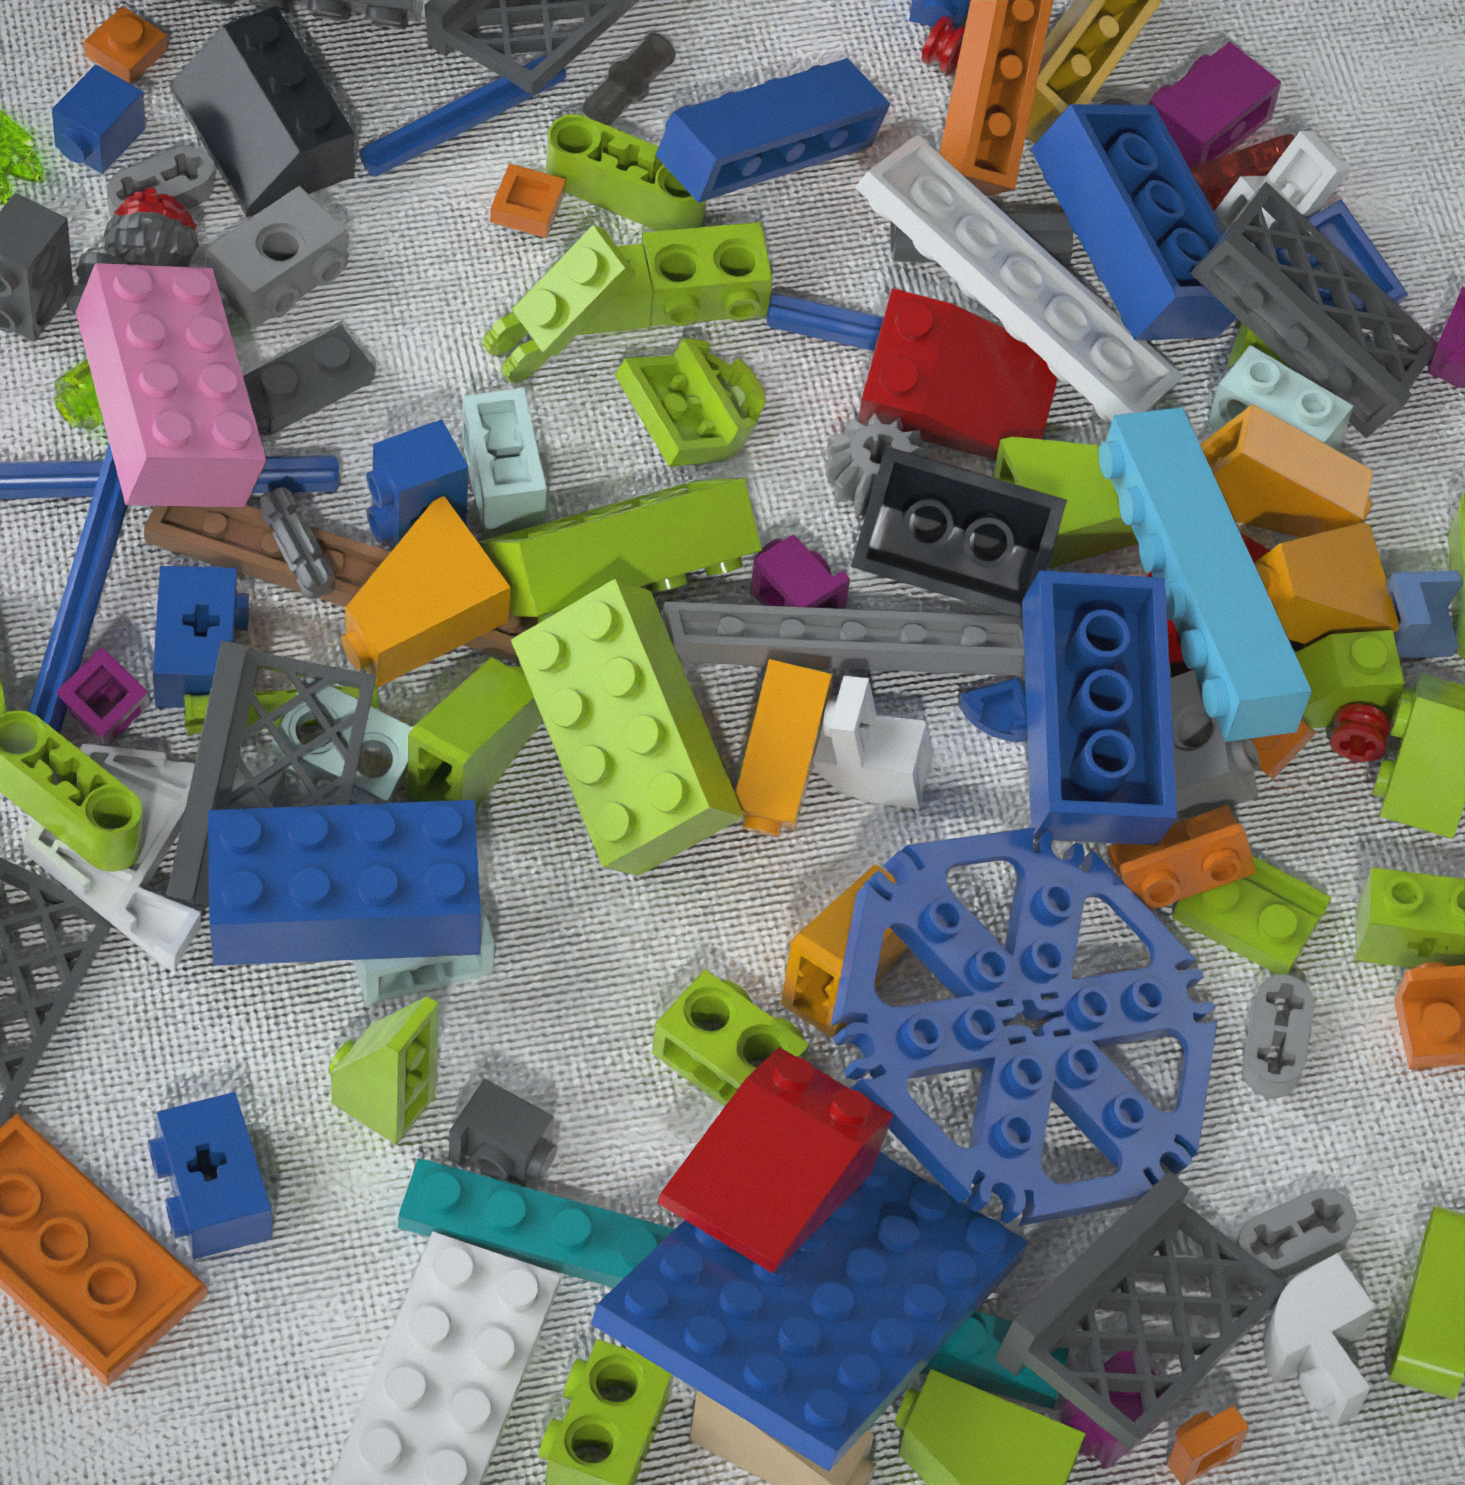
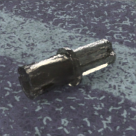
[582,33,676,126]

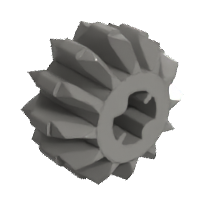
[826,413,931,516]

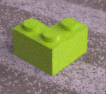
[1372,672,1465,839]

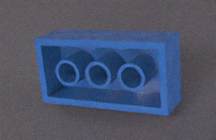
[1030,104,1237,341]
[1022,570,1177,845]
[208,800,481,966]

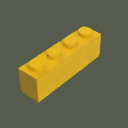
[1026,0,1163,144]

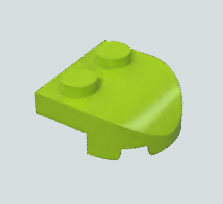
[615,338,766,467]

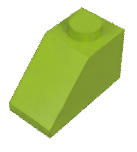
[1295,630,1405,728]

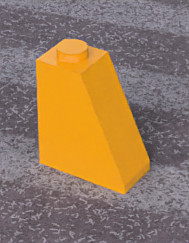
[1200,404,1374,538]
[341,496,511,688]
[1254,522,1399,645]
[735,659,833,837]
[781,864,908,1039]

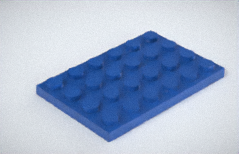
[591,1152,1029,1472]

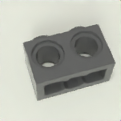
[0,193,73,342]

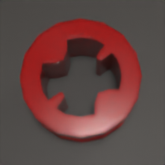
[921,16,965,75]
[1330,704,1391,762]

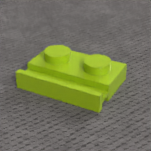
[1172,855,1332,975]

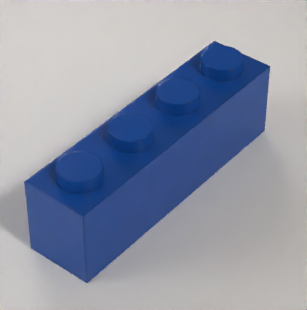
[655,58,891,203]

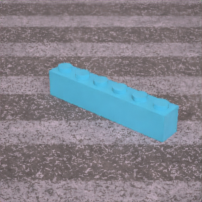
[1099,407,1312,742]

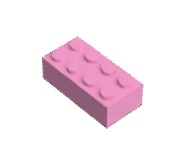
[76,263,266,507]

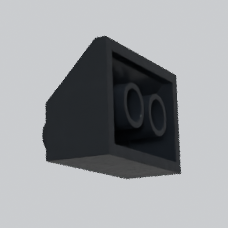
[171,6,354,217]
[851,446,1068,618]

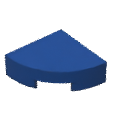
[958,677,1028,742]

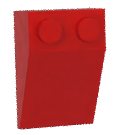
[858,288,1058,460]
[657,1047,894,1274]

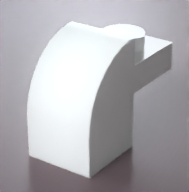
[1214,131,1350,246]
[813,676,933,809]
[1264,1253,1376,1427]

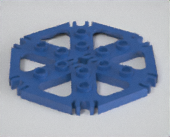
[830,827,1218,1226]

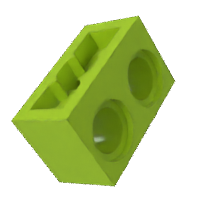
[641,222,773,326]
[652,969,810,1106]
[538,1339,674,1485]

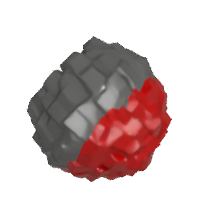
[103,187,199,267]

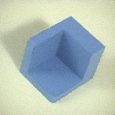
[1386,571,1463,658]

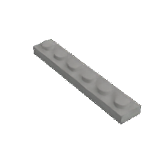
[661,602,1025,676]

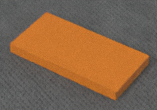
[0,1114,207,1387]

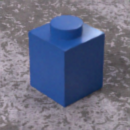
[52,64,146,174]

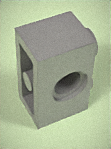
[206,186,347,329]
[1170,670,1260,819]

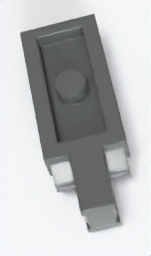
[243,325,374,435]

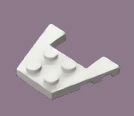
[24,743,285,971]

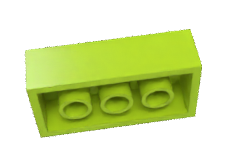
[511,579,744,876]

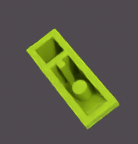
[328,996,439,1145]

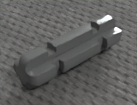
[260,487,335,600]

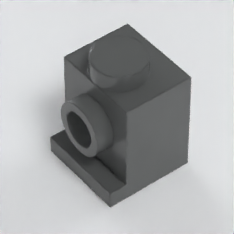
[448,1078,558,1187]

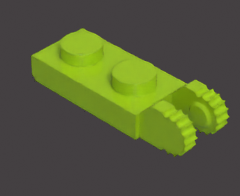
[482,225,636,384]

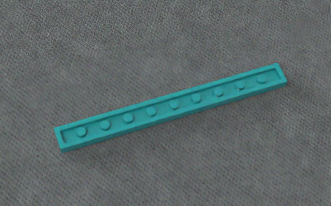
[398,1158,1070,1409]

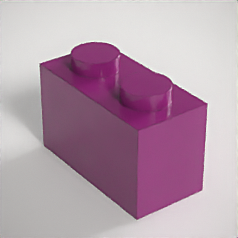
[1148,41,1281,179]

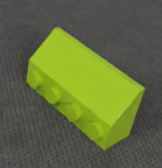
[478,478,762,623]

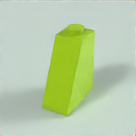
[993,437,1139,569]
[407,657,543,811]
[894,1369,1086,1485]

